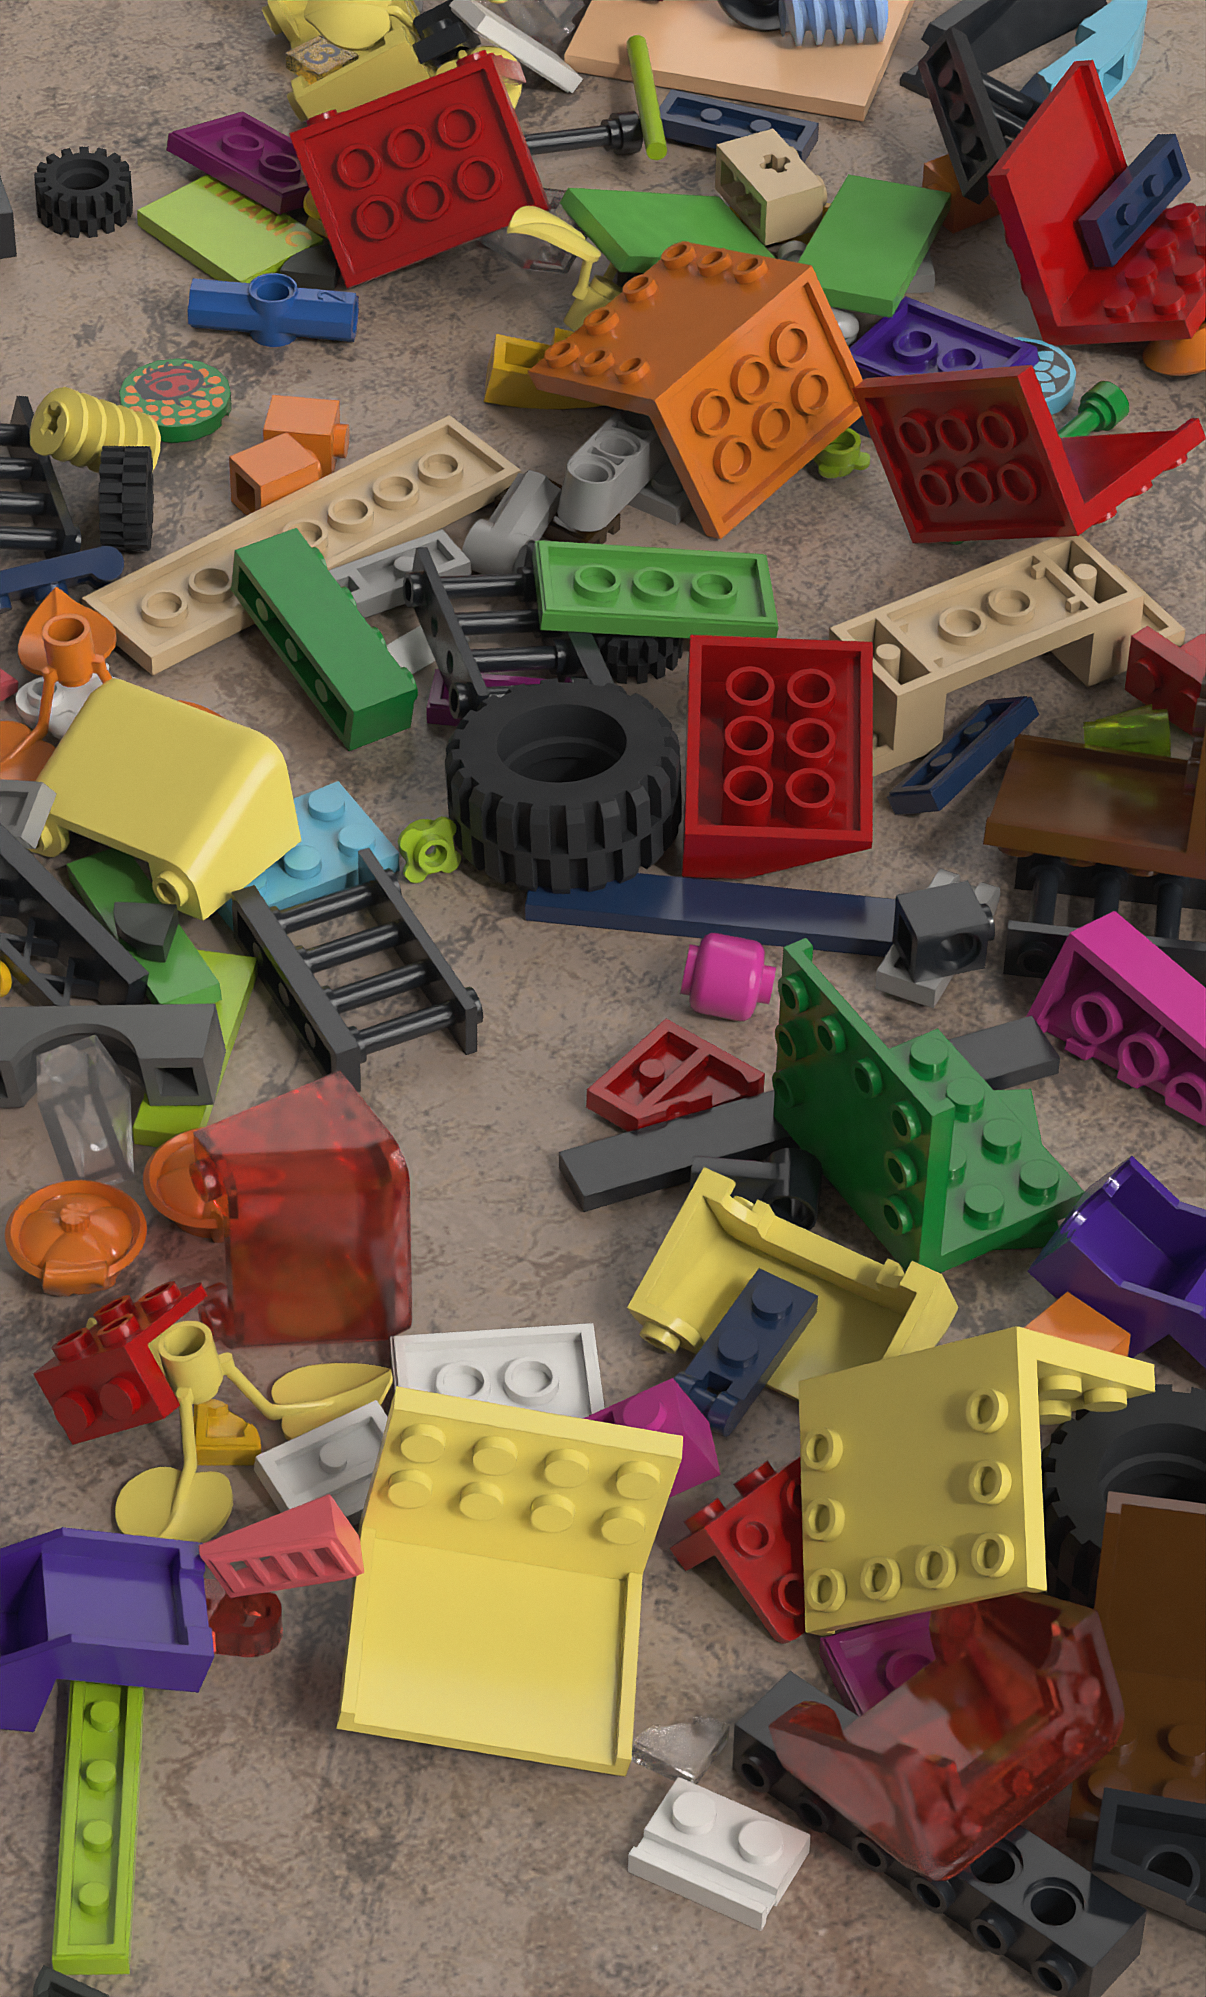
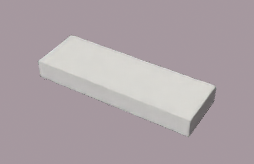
[449,0,583,93]

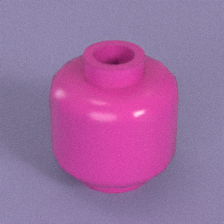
[680,933,776,1022]

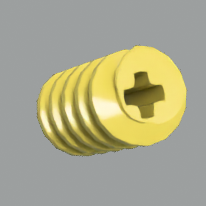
[29,387,161,474]

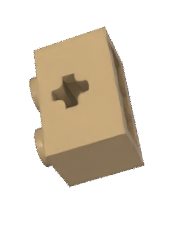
[715,129,827,246]

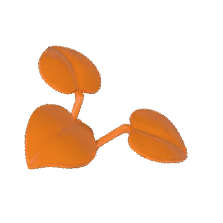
[0,587,225,781]

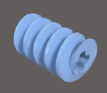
[779,0,888,46]

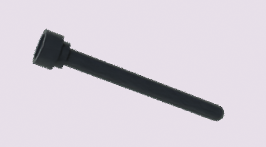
[524,111,643,155]

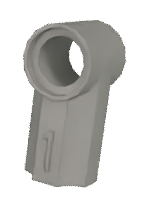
[462,470,561,574]

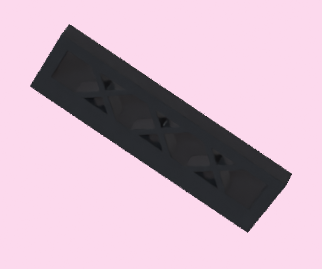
[0,823,149,1006]

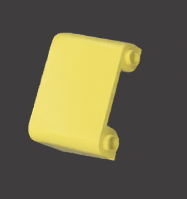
[262,0,438,122]
[26,678,302,921]
[627,1167,958,1402]

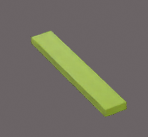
[52,1680,145,1975]

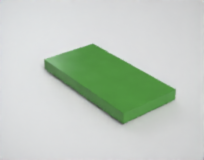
[798,174,951,318]
[560,188,775,273]
[532,540,779,638]

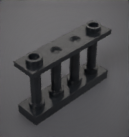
[917,26,1050,205]
[0,396,81,560]
[403,543,614,721]
[231,848,483,1099]
[1003,853,1206,988]

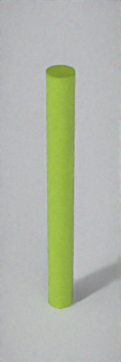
[626,35,667,160]

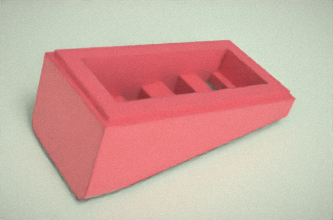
[199,1494,364,1598]

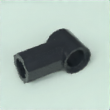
[689,1148,823,1231]

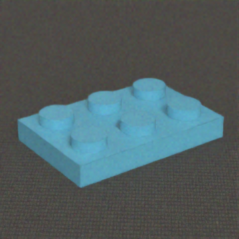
[216,781,400,931]

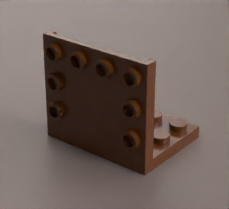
[983,673,1206,880]
[1066,1491,1206,1841]

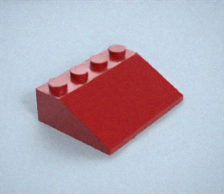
[682,635,873,879]

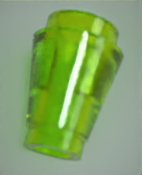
[1083,704,1171,757]

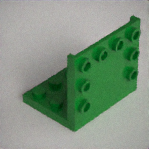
[772,938,1085,1273]

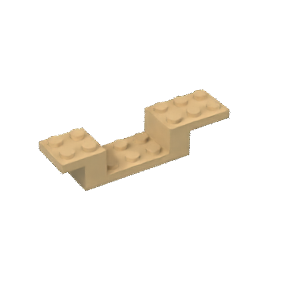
[829,535,1185,777]

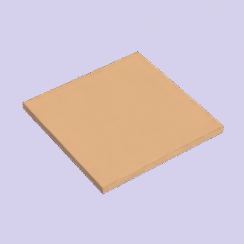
[564,0,915,122]

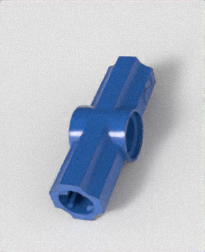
[188,273,359,347]

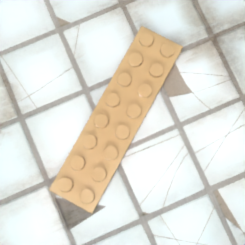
[82,415,521,676]

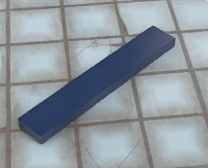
[525,873,896,957]

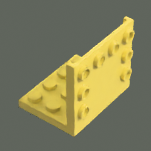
[798,1326,1155,1636]
[336,1386,683,1777]

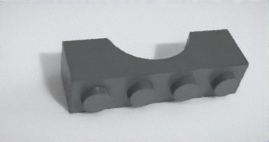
[0,1004,226,1108]

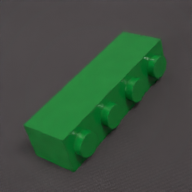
[231,528,418,751]

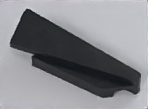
[900,0,1107,99]

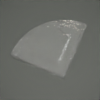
[631,1716,730,1785]

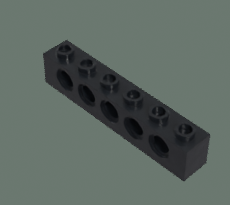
[732,1671,1147,1997]

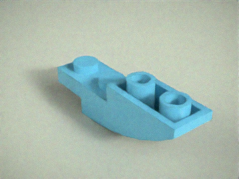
[1038,0,1148,103]

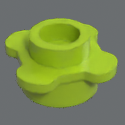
[813,428,871,478]
[398,816,461,883]

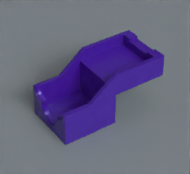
[1027,1156,1206,1368]
[0,1527,215,1732]

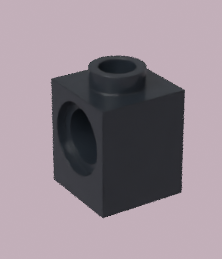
[892,880,995,983]

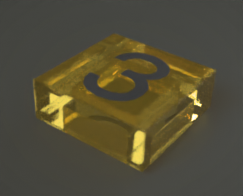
[286,35,359,84]

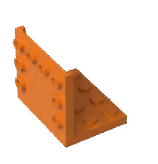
[528,241,863,539]

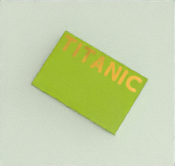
[137,174,323,283]

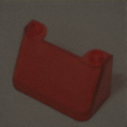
[189,1071,412,1350]
[768,1591,1124,1881]

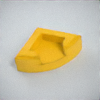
[193,1399,262,1466]

